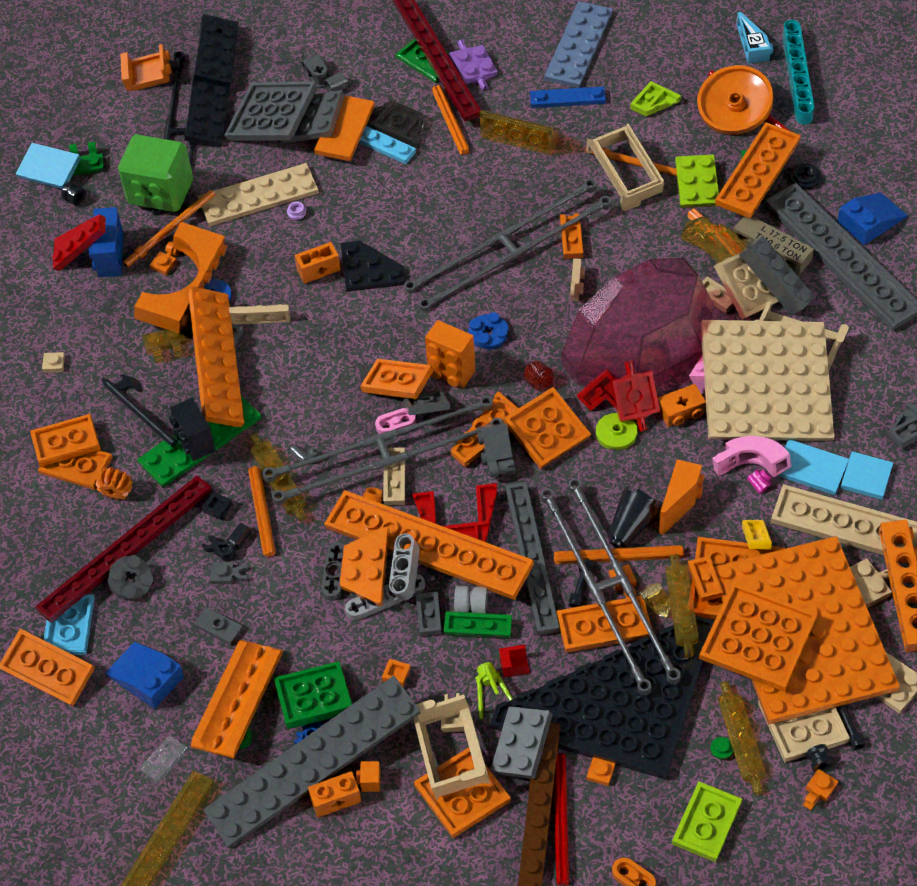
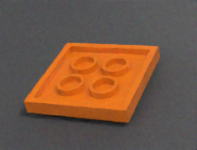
[503,387,591,469]
[414,747,511,839]

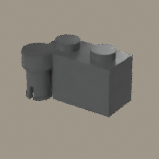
[477,423,515,478]

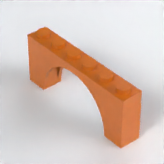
[134,222,227,333]

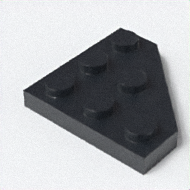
[341,240,405,292]

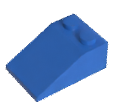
[837,192,908,245]
[105,642,184,709]

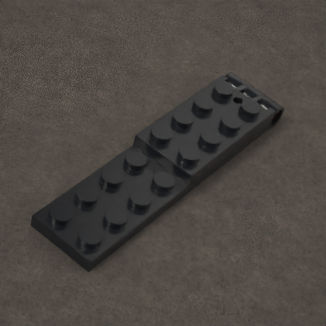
[184,14,239,147]

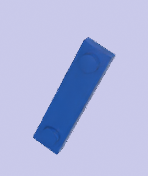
[530,86,606,108]

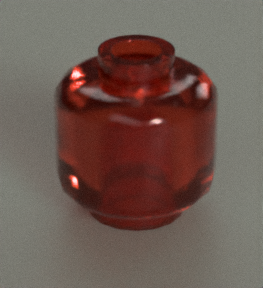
[523,360,554,391]

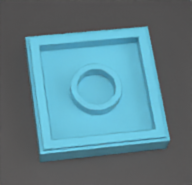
[840,452,893,500]

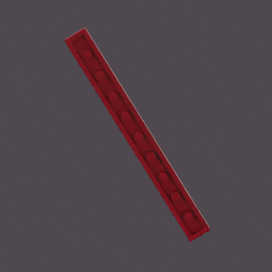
[393,0,482,122]
[35,475,212,623]

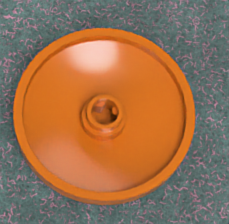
[697,65,774,135]

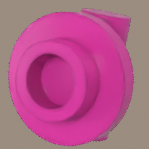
[747,469,772,494]

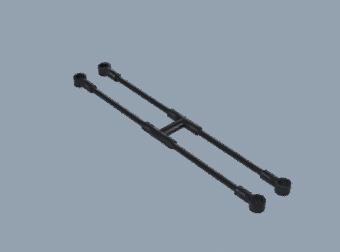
[151,51,196,216]

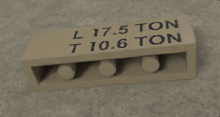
[732,216,814,275]

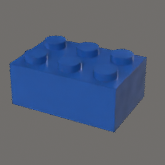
[89,207,123,278]

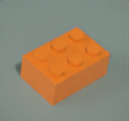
[425,320,475,389]

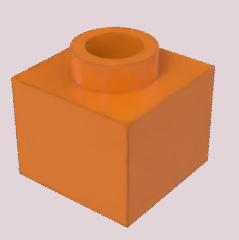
[356,761,381,792]

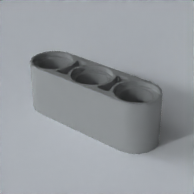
[389,533,420,601]

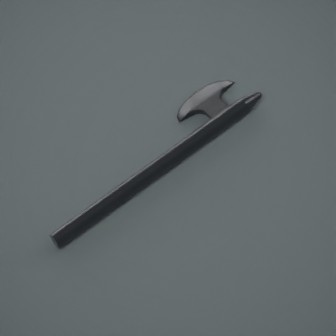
[101,375,178,447]

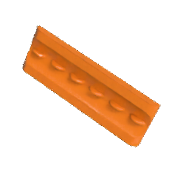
[191,640,283,759]

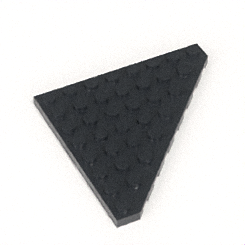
[490,615,714,780]

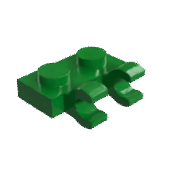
[69,141,104,176]

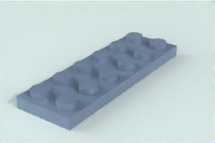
[544,1,613,88]

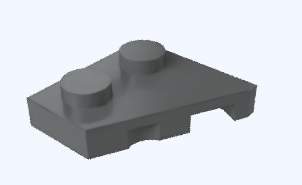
[889,401,917,449]

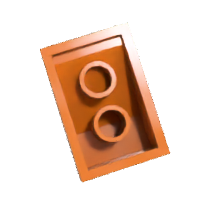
[659,459,705,535]

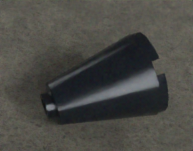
[608,486,661,548]

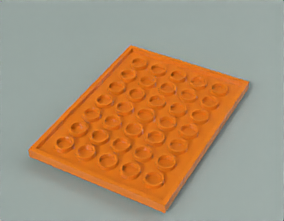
[714,536,900,725]

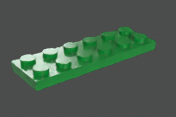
[137,396,261,488]

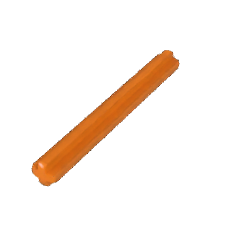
[432,85,469,155]
[248,466,276,557]

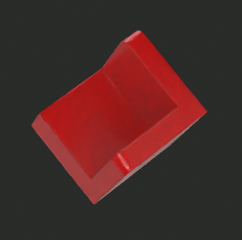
[499,644,530,678]

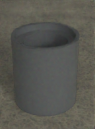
[324,72,348,91]

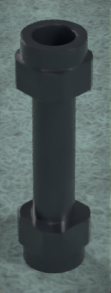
[568,559,594,608]
[835,704,865,750]

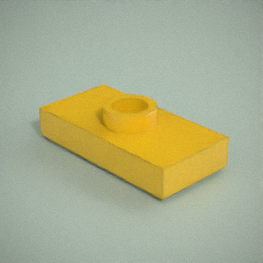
[742,520,772,549]

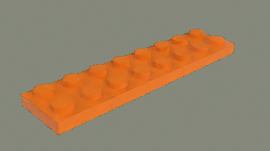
[188,286,244,428]

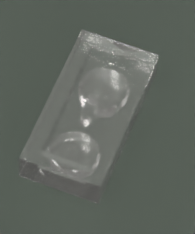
[139,735,188,785]

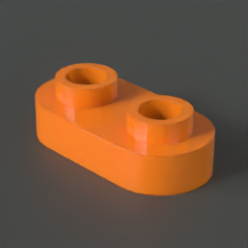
[612,857,656,886]

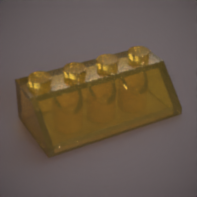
[480,110,559,156]

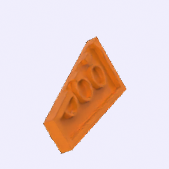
[451,391,519,467]

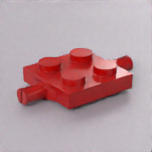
[610,361,661,432]

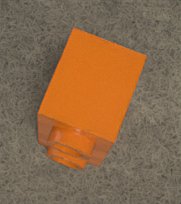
[295,242,341,284]
[658,384,706,427]
[308,771,361,818]

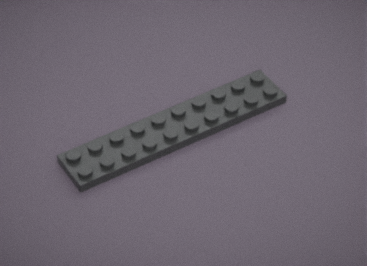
[765,183,917,331]
[203,676,421,848]

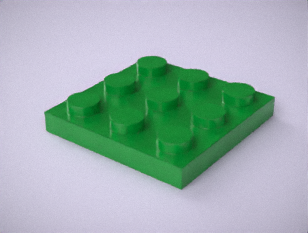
[274,661,352,730]

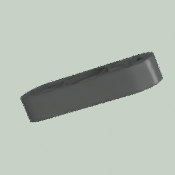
[321,542,344,601]

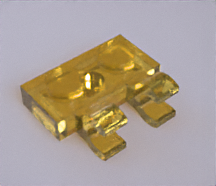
[142,329,186,364]

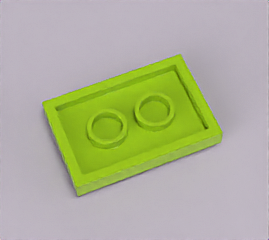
[675,154,719,208]
[672,781,742,863]

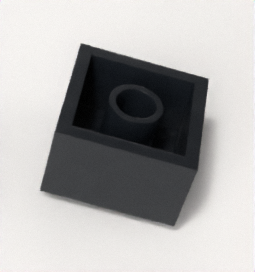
[169,397,216,461]

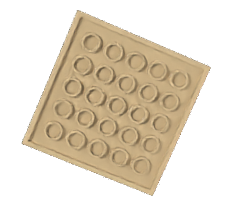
[701,320,834,441]

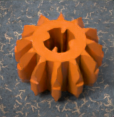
[95,467,133,500]

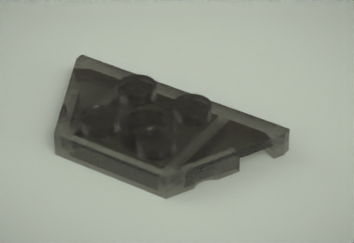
[366,100,424,149]

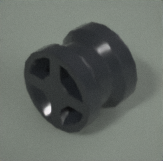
[61,182,86,206]
[805,744,834,772]

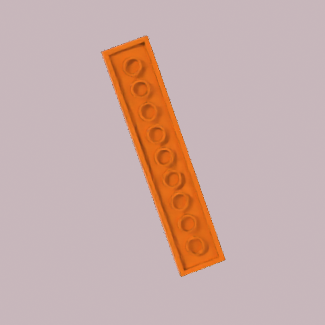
[324,490,534,600]

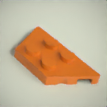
[340,527,390,606]

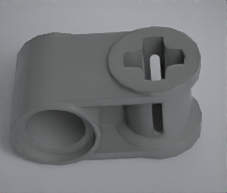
[301,54,328,88]

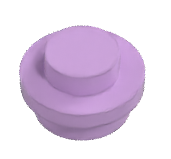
[287,201,306,220]

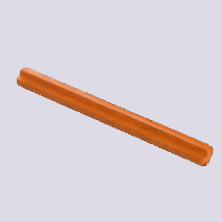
[554,545,684,564]

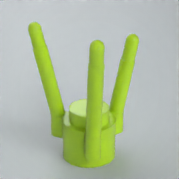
[475,662,513,720]

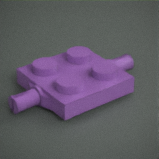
[449,39,497,91]

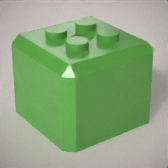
[118,134,194,212]

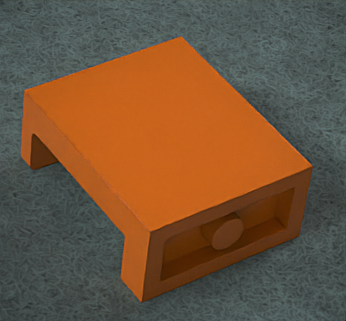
[120,44,172,91]

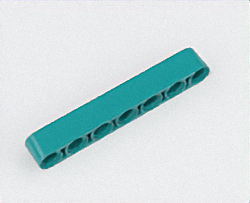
[782,20,814,125]

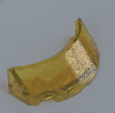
[681,217,746,264]

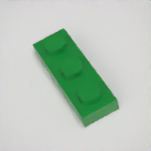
[444,611,512,639]

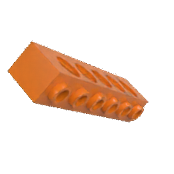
[879,519,917,652]

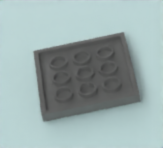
[224,81,318,141]

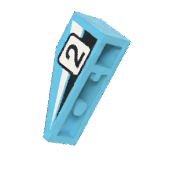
[737,12,773,64]

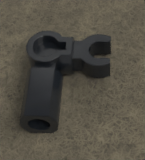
[202,523,251,562]

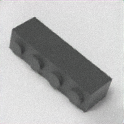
[739,236,815,315]

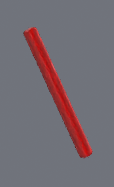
[554,753,569,886]

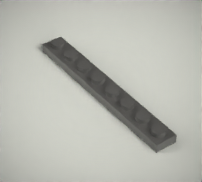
[505,482,560,636]

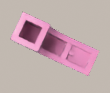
[712,436,791,477]

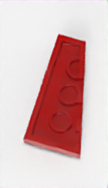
[52,214,106,271]

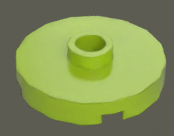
[596,413,637,450]

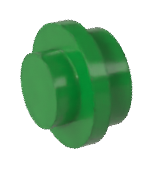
[710,737,734,759]

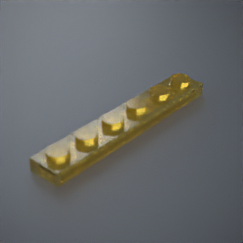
[120,771,214,886]

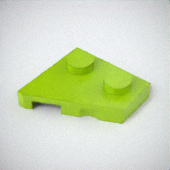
[630,81,681,116]

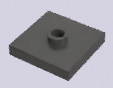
[402,390,450,415]

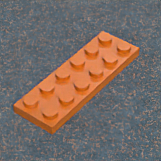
[715,122,801,219]

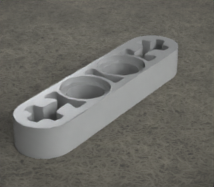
[345,574,425,620]

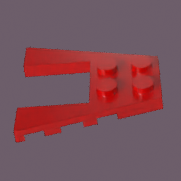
[413,483,498,543]

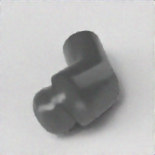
[289,445,320,462]

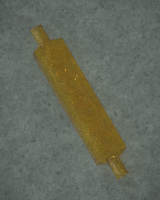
[250,433,307,522]
[665,554,699,658]
[717,681,767,795]

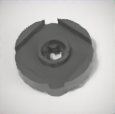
[108,555,153,600]

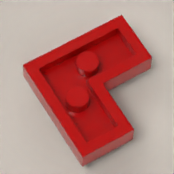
[577,368,618,411]

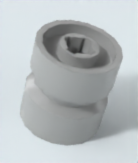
[454,585,488,614]

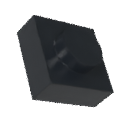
[202,492,232,520]

